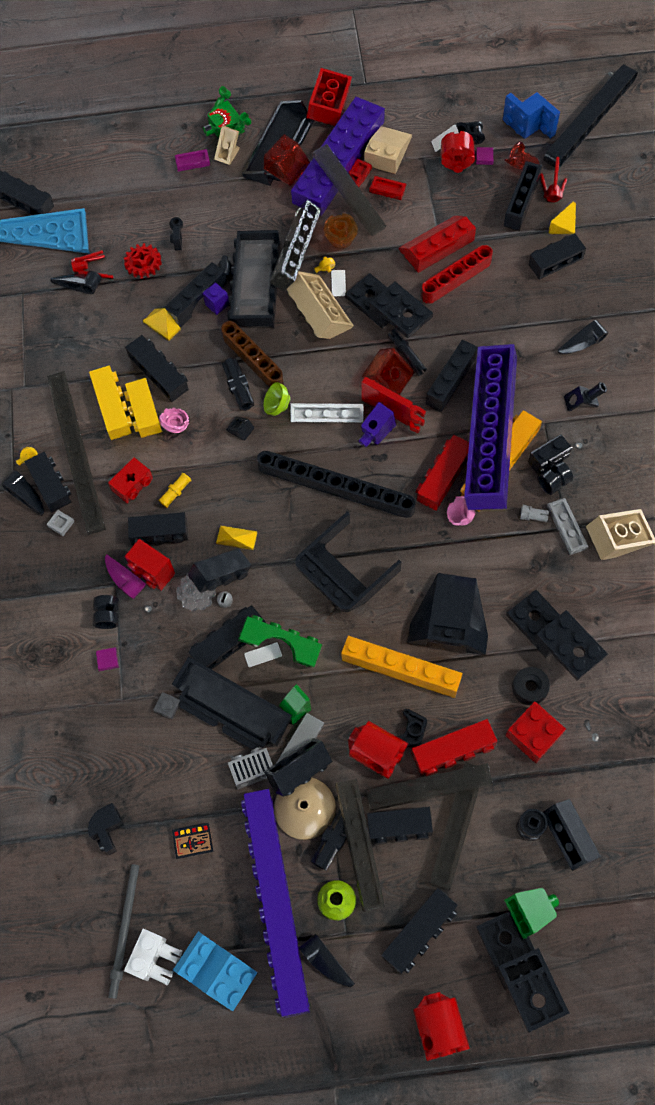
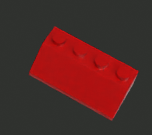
[399,216,476,273]

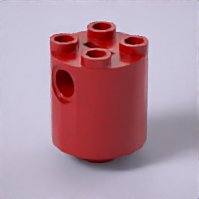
[348,721,408,779]
[413,992,470,1061]

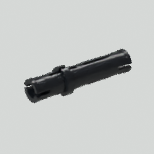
[388,329,427,376]

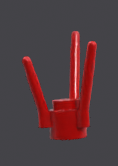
[540,157,567,203]
[71,250,114,279]

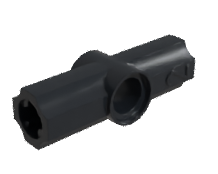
[222,358,254,411]
[311,806,357,871]

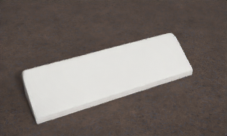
[291,403,364,422]

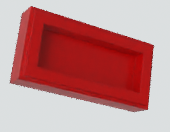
[369,176,406,200]

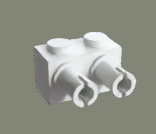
[124,929,182,985]

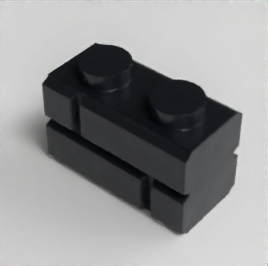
[528,434,572,474]

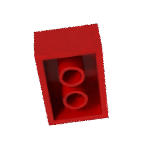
[307,68,352,126]

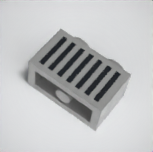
[228,747,273,790]

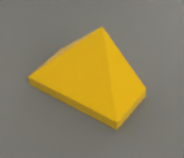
[548,201,576,234]
[143,308,181,341]
[216,526,257,550]

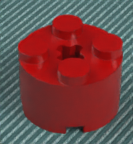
[441,131,475,173]

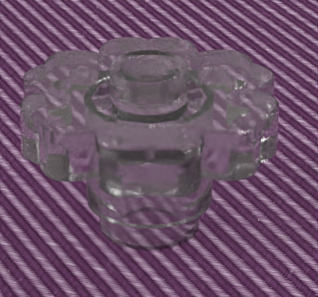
[176,574,216,612]

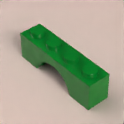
[238,615,322,668]

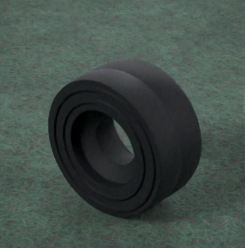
[512,667,550,705]

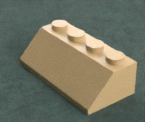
[285,271,354,339]

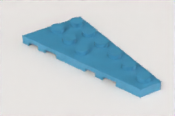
[0,208,89,253]

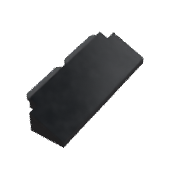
[242,100,314,186]
[172,656,292,750]

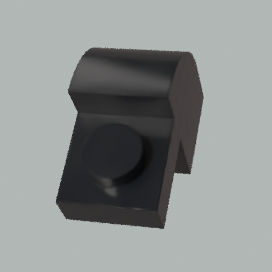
[88,803,124,855]

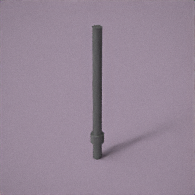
[108,864,139,999]

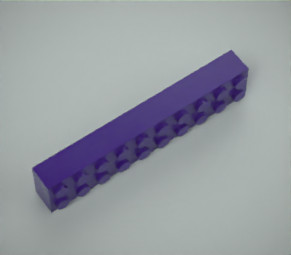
[464,344,517,510]
[241,789,310,1018]

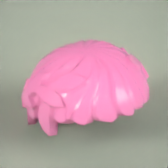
[159,408,189,434]
[446,496,476,526]

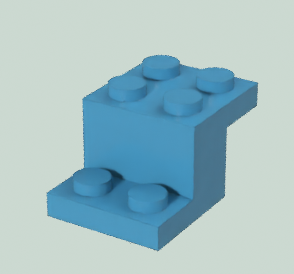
[173,932,258,1011]

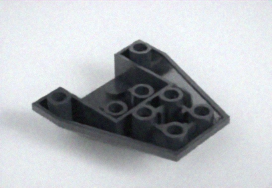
[407,573,488,656]

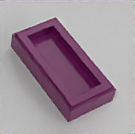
[175,149,210,172]

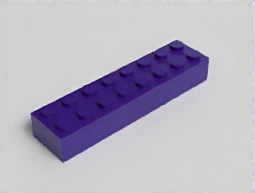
[291,97,385,216]

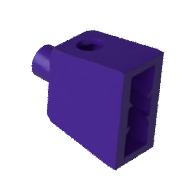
[358,402,396,448]

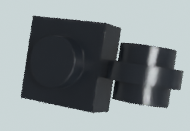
[169,217,183,251]

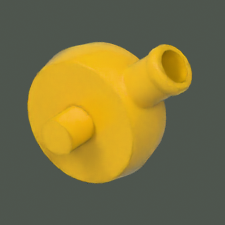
[314,257,335,273]
[16,447,38,465]

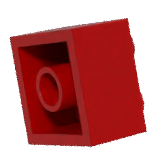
[125,539,175,591]
[505,701,566,763]

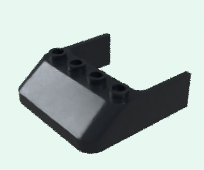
[295,511,402,612]

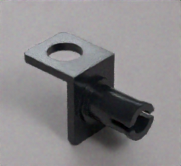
[564,382,607,412]

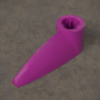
[105,554,146,600]

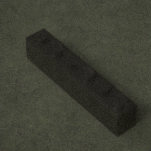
[270,199,321,292]

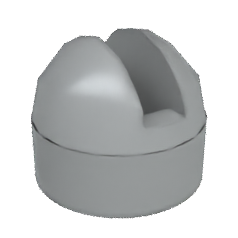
[217,591,233,608]

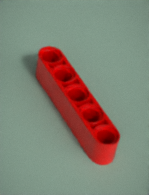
[421,245,493,304]

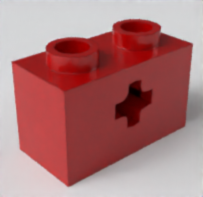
[108,457,153,504]

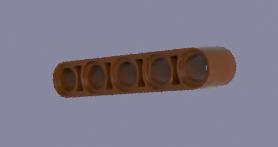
[221,321,284,388]

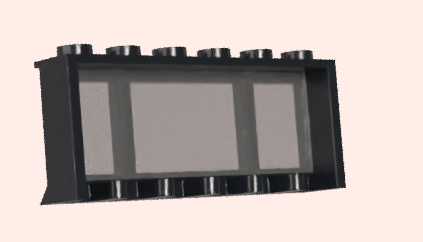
[227,230,280,328]

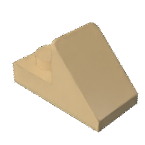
[214,126,240,165]

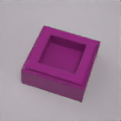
[476,147,493,165]
[96,647,119,671]

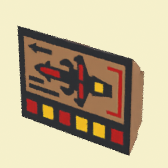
[172,822,213,859]

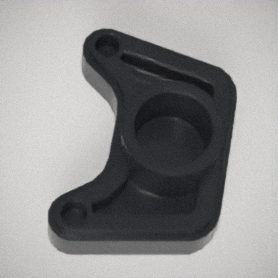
[397,709,427,747]

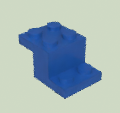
[502,92,560,139]

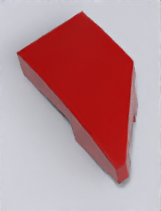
[349,158,372,190]

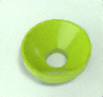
[264,383,290,416]
[317,880,356,921]

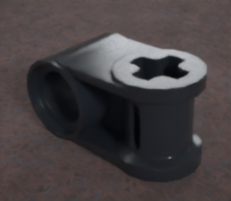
[455,121,485,144]

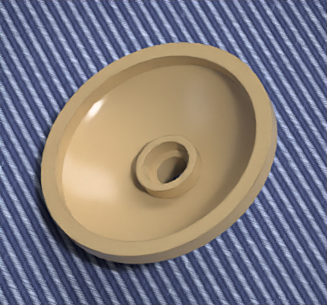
[274,778,336,840]

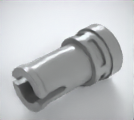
[520,504,549,522]

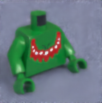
[203,86,251,138]

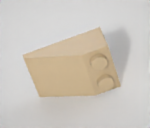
[364,126,412,174]
[586,509,655,560]

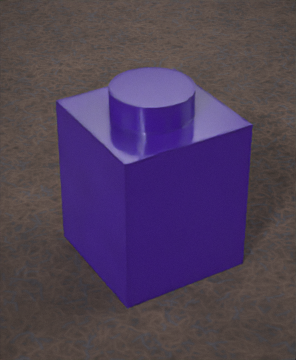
[203,282,229,315]

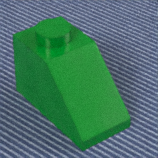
[279,684,311,725]

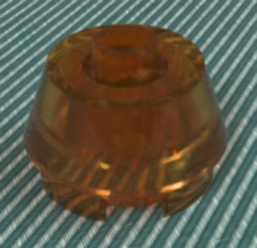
[324,213,358,249]

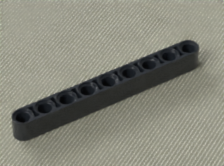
[543,64,638,168]
[257,451,416,518]

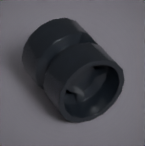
[537,460,573,495]
[93,595,119,629]
[517,809,548,841]

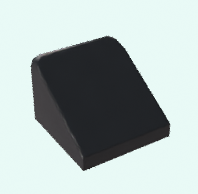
[226,416,254,441]

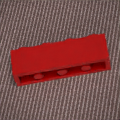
[416,434,469,511]
[411,719,498,776]

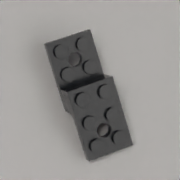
[345,273,433,338]
[506,590,608,681]
[476,911,570,1033]

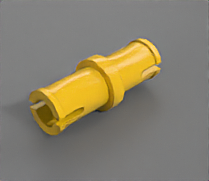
[158,473,191,508]

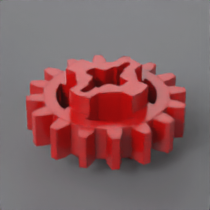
[124,243,162,279]

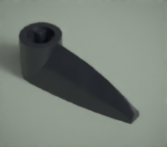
[50,271,102,294]
[557,320,608,354]
[1,470,45,516]
[299,933,355,987]

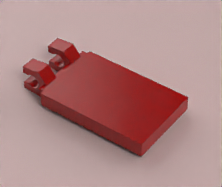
[362,377,426,433]

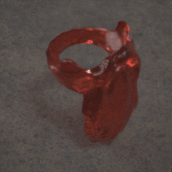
[504,141,540,170]

